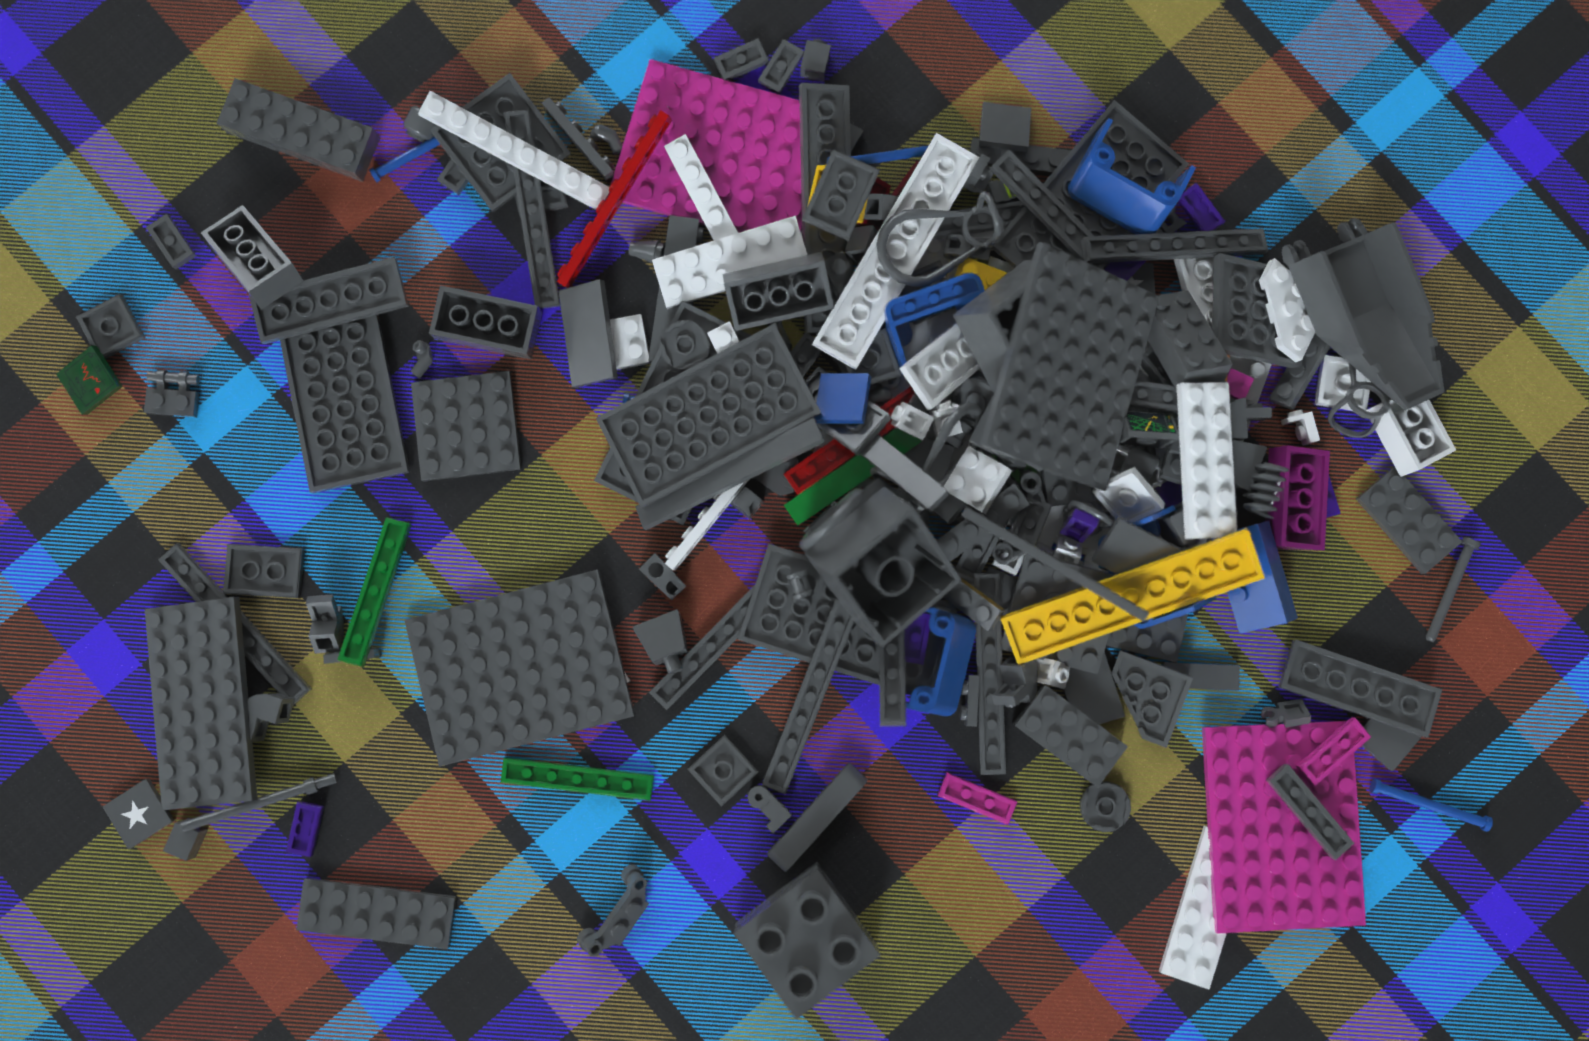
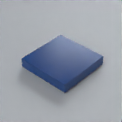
[814,373,871,424]

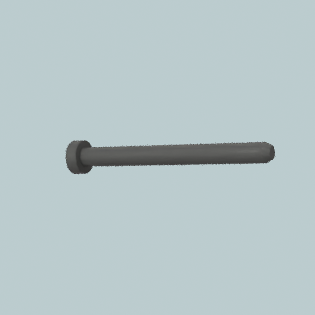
[1426,537,1481,642]

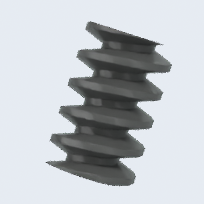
[1243,462,1290,519]

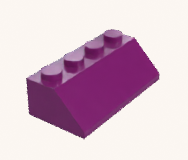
[1265,446,1330,551]

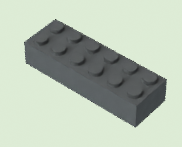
[217,78,381,182]

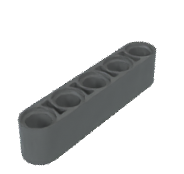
[766,762,868,872]

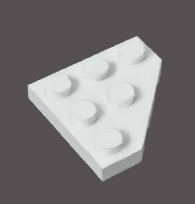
[1259,258,1315,362]

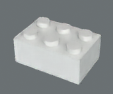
[1365,399,1456,477]

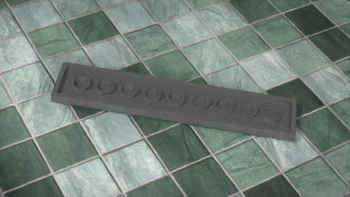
[799,83,853,333]

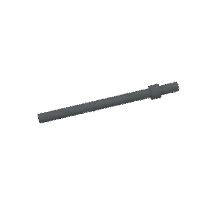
[181,773,337,832]

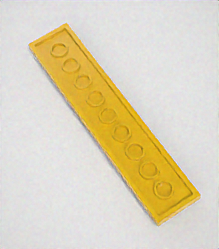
[1000,528,1265,665]

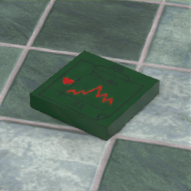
[56,345,123,415]

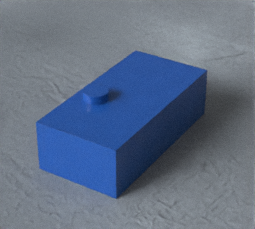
[1211,521,1298,634]

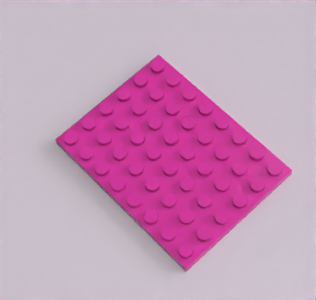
[607,59,802,233]
[1202,720,1366,934]

